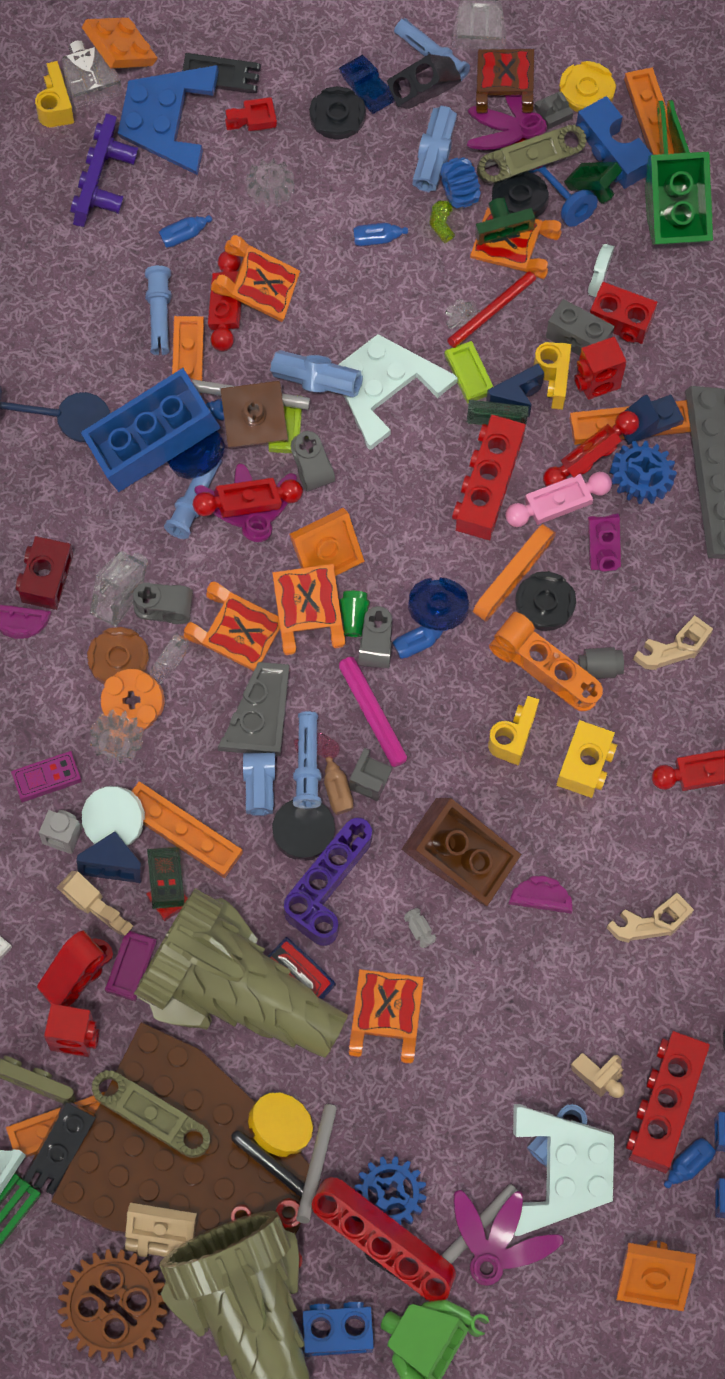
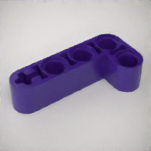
[284,818,372,946]

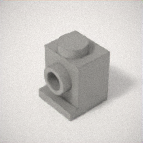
[39,810,83,854]

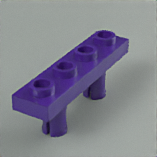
[70,113,138,227]

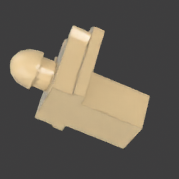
[571,1053,625,1098]

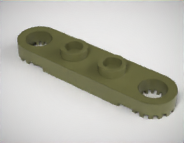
[477,125,587,184]
[92,1070,210,1158]

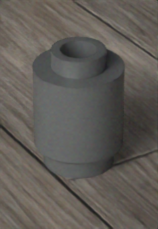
[578,647,624,679]

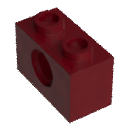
[16,536,73,610]

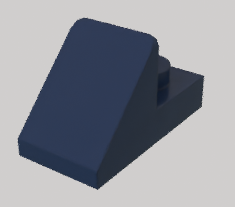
[486,364,545,417]
[623,394,684,445]

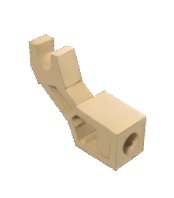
[633,615,713,670]
[56,871,133,936]
[607,893,694,943]

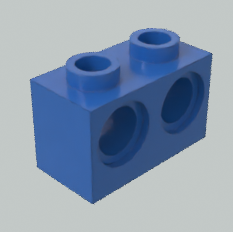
[303,1302,374,1357]

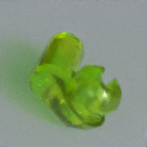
[429,200,455,243]

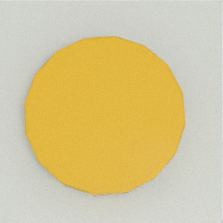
[559,61,616,112]
[248,1093,313,1157]

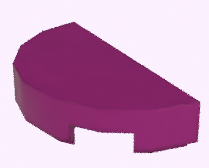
[0,605,51,639]
[509,876,573,914]

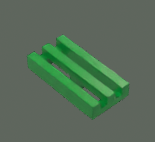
[0,1173,41,1247]

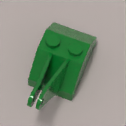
[645,100,713,245]

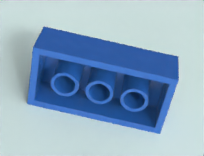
[81,368,221,492]

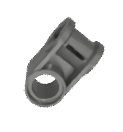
[290,431,335,492]
[133,582,193,624]
[358,606,392,669]

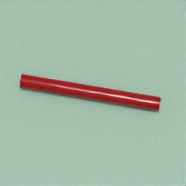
[447,271,536,348]

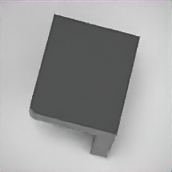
[349,748,392,801]

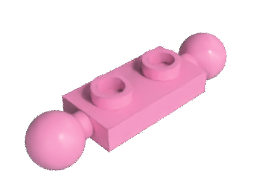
[505,472,612,527]

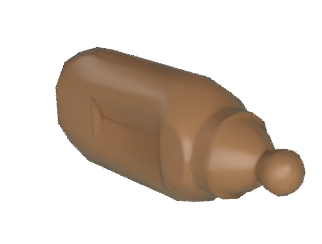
[324,756,354,815]

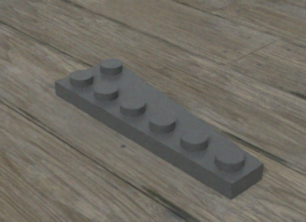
[685,386,725,559]

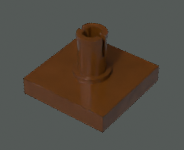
[220,381,288,449]

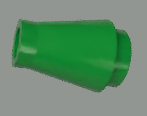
[339,590,370,637]

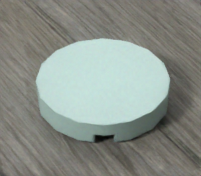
[82,786,145,846]

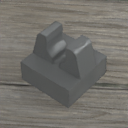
[534,91,573,129]

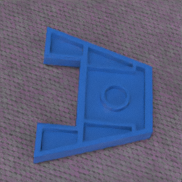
[118,65,219,175]

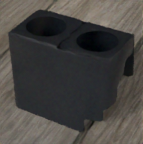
[386,54,461,109]

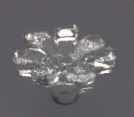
[445,299,481,332]

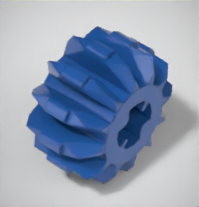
[440,157,481,208]

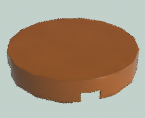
[87,627,149,685]

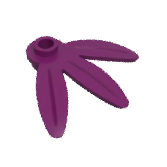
[466,95,547,150]
[195,463,297,542]
[454,1190,564,1286]

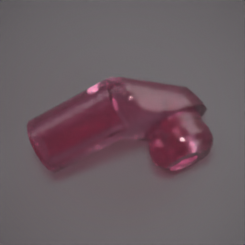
[293,732,340,759]

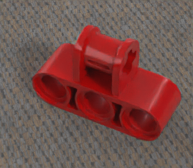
[37,930,113,1007]

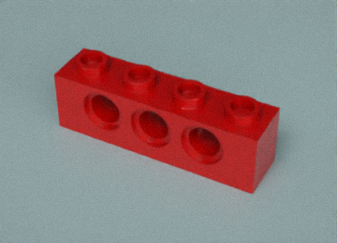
[452,414,526,541]
[626,1031,710,1173]

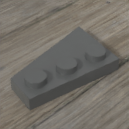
[218,662,290,756]

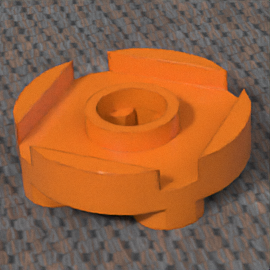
[101,669,165,732]

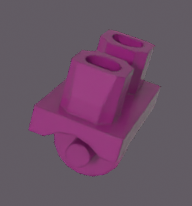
[588,514,621,572]

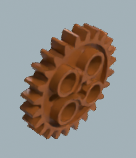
[57,1249,168,1363]

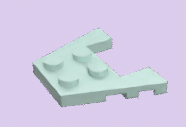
[338,334,458,450]
[513,1104,614,1236]

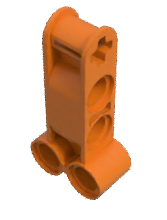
[489,612,603,711]

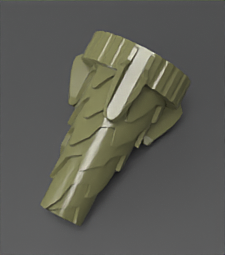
[134,888,348,1058]
[159,1211,309,1379]

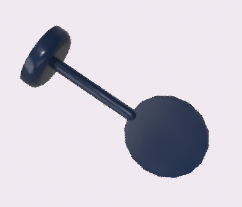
[0,386,110,442]

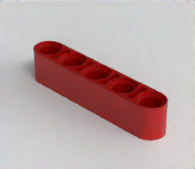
[312,1177,456,1301]

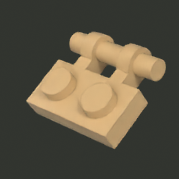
[125,1203,197,1257]

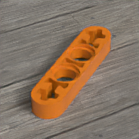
[473,524,556,622]

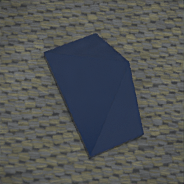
[76,831,142,883]

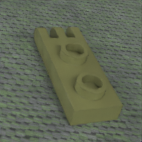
[0,1056,76,1104]

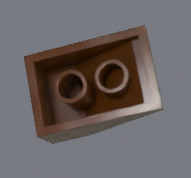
[401,798,522,906]

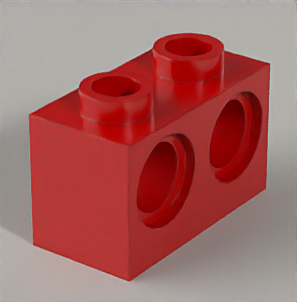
[590,282,658,344]
[574,336,627,400]
[44,1004,100,1057]

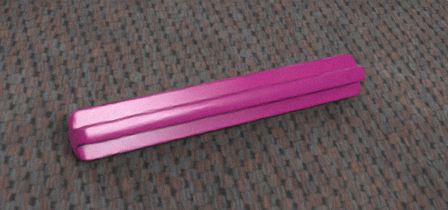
[339,656,407,767]

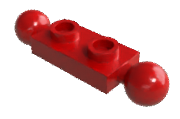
[208,251,241,351]
[543,411,639,487]
[192,478,303,518]
[652,750,725,791]

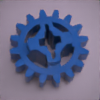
[609,441,677,504]
[354,1156,427,1225]

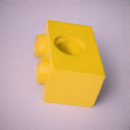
[556,720,617,798]

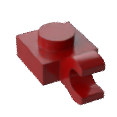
[225,97,277,131]

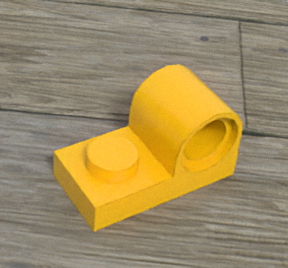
[35,61,74,128]
[533,342,571,410]
[488,696,539,765]

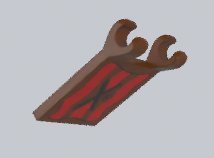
[476,49,534,113]

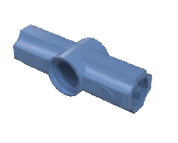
[412,106,457,192]
[270,350,363,397]

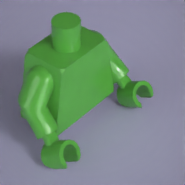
[381,1300,489,1379]

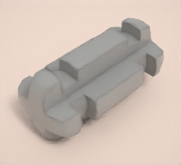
[404,908,436,948]

